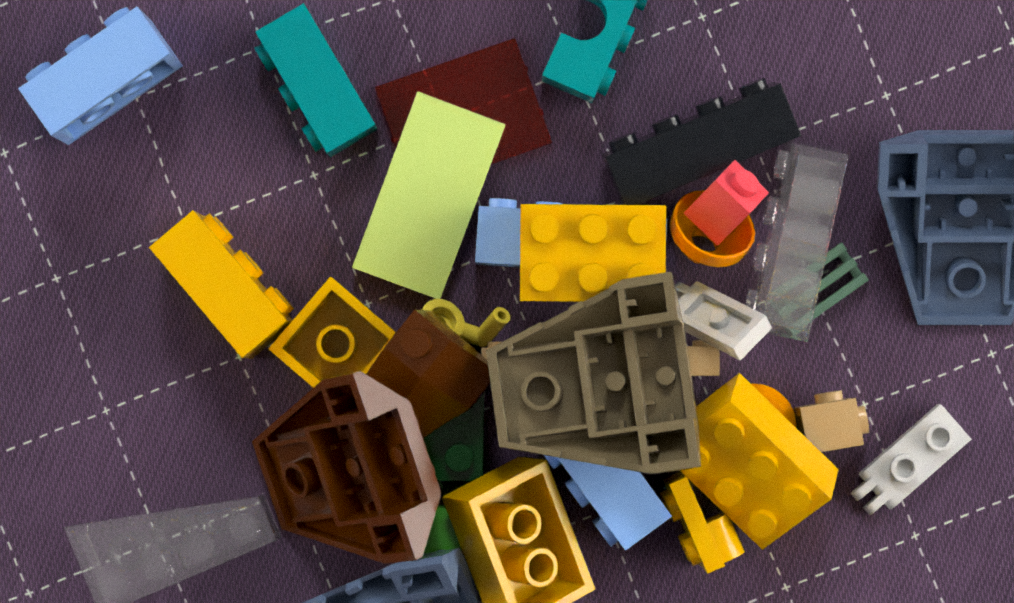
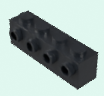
[601,78,801,205]

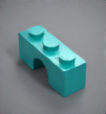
[542,0,648,103]

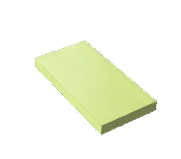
[352,91,506,299]

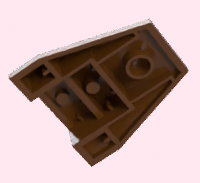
[252,371,441,564]

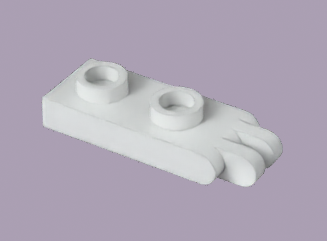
[675,281,772,361]
[851,404,972,515]

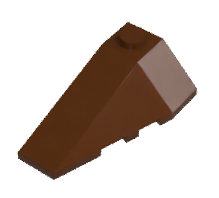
[366,309,491,438]

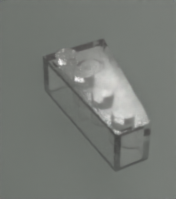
[64,494,282,603]

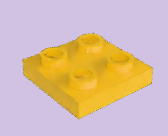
[659,472,745,574]

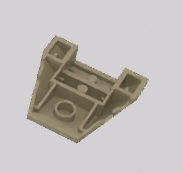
[486,272,701,474]

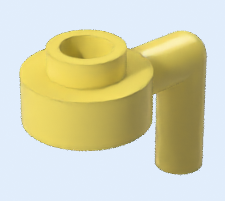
[421,299,510,347]

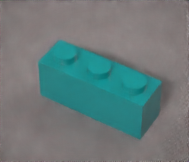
[254,3,378,158]

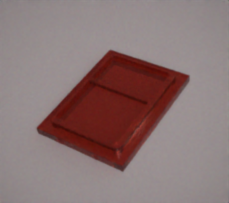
[375,38,552,165]

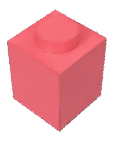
[684,160,769,246]

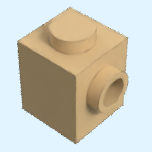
[794,390,869,452]

